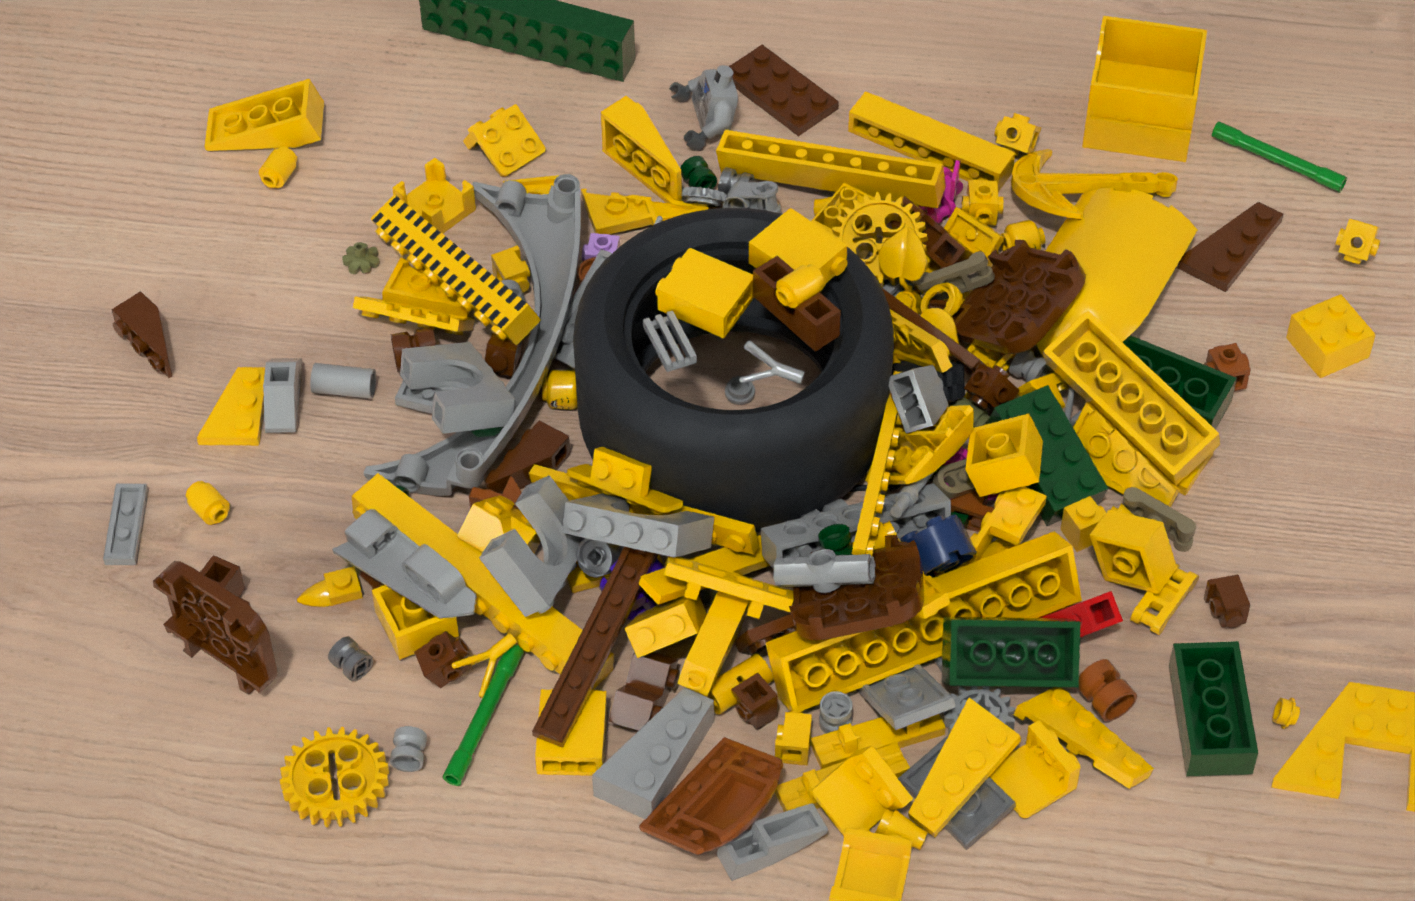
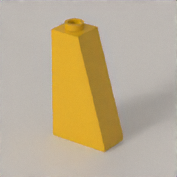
[677,570,750,696]

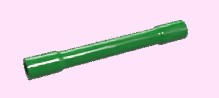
[1212,121,1347,192]
[442,644,524,786]

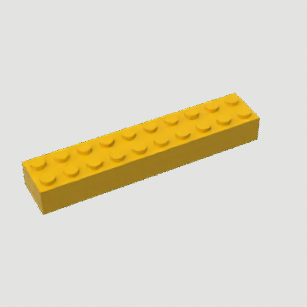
[766,531,1082,712]

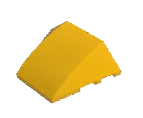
[865,405,974,484]

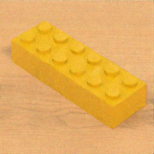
[1043,310,1220,486]

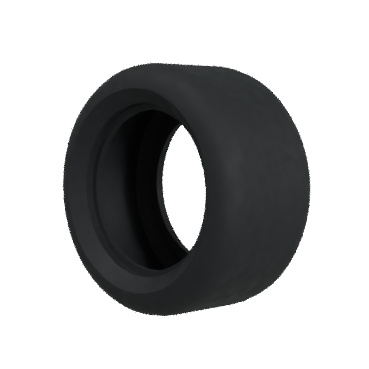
[573,208,894,532]

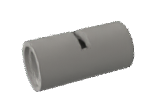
[310,363,376,399]

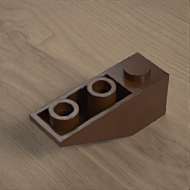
[112,291,172,378]
[485,420,571,494]

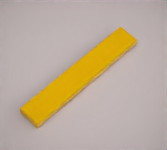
[639,535,770,605]

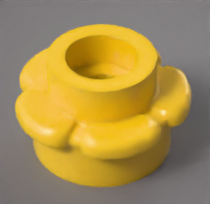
[1272,697,1300,729]

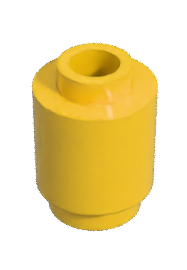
[258,147,297,188]
[776,264,824,308]
[186,481,230,525]

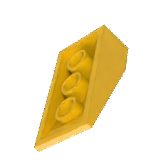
[204,79,324,151]
[601,95,682,203]

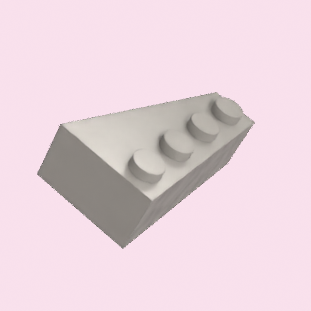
[592,688,714,819]

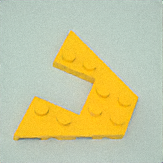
[581,188,708,234]
[1271,682,1415,812]

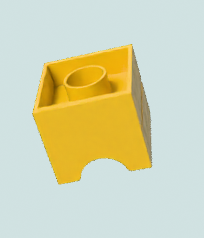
[1082,16,1207,162]

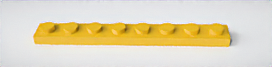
[852,371,902,556]
[529,464,759,555]

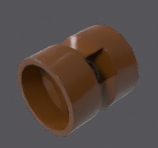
[391,327,436,372]

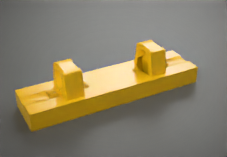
[664,556,794,619]
[810,714,946,769]
[775,742,910,812]

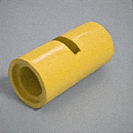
[702,654,773,715]

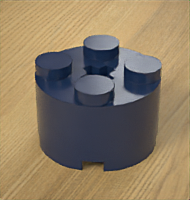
[900,514,977,578]

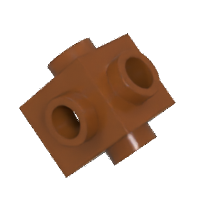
[1203,343,1251,391]

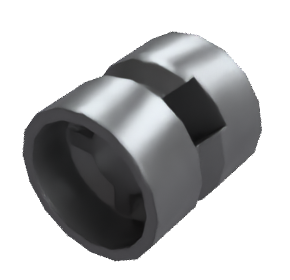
[577,538,624,577]

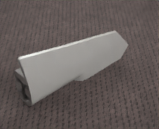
[332,509,477,618]

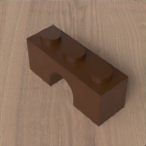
[890,196,973,268]
[753,255,841,352]

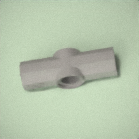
[773,549,876,593]

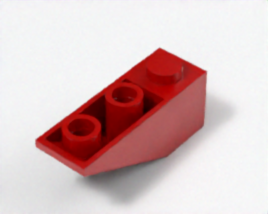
[1041,591,1123,637]

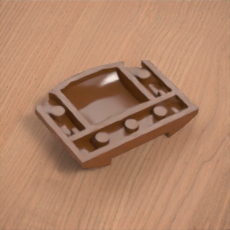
[639,737,783,855]

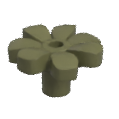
[342,242,380,274]

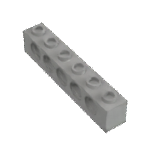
[761,483,951,569]

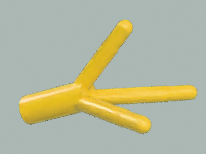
[452,633,517,698]

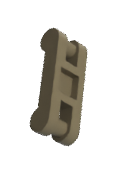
[913,252,995,300]
[1123,487,1196,552]

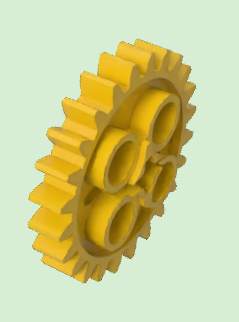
[832,192,928,287]
[279,727,389,827]

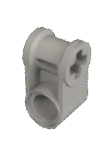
[723,181,781,213]

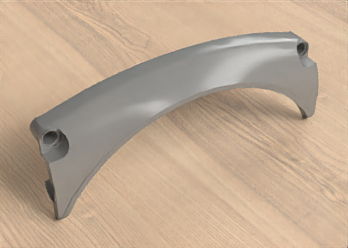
[364,174,581,496]

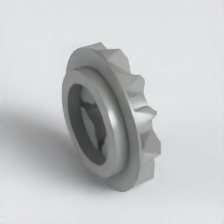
[681,187,727,207]

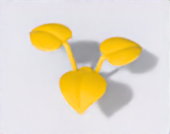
[878,227,959,357]

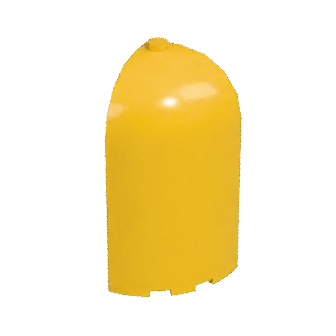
[1036,187,1198,358]

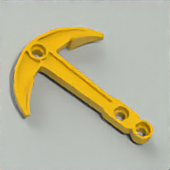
[1011,149,1178,219]

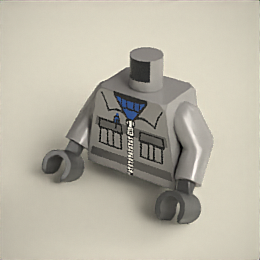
[669,65,738,151]

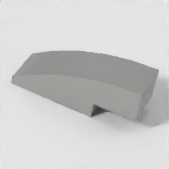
[717,803,828,881]

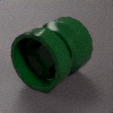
[680,156,717,189]
[818,524,853,556]

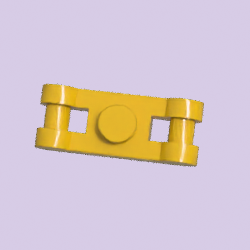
[1130,564,1199,635]

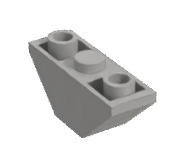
[263,358,303,433]

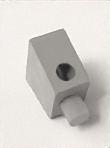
[889,365,948,433]

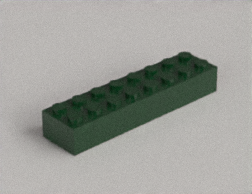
[419,0,635,82]

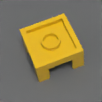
[392,158,476,234]

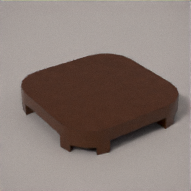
[951,240,1086,354]
[789,535,924,640]
[153,561,278,695]

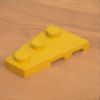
[197,367,265,446]

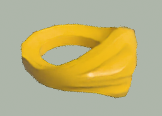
[920,283,963,316]

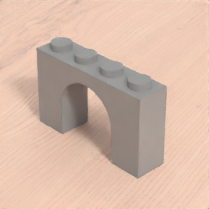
[400,342,517,434]
[479,475,585,617]
[562,493,714,558]

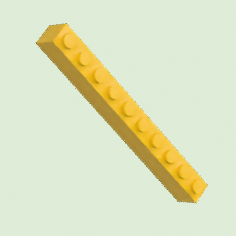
[352,473,614,689]

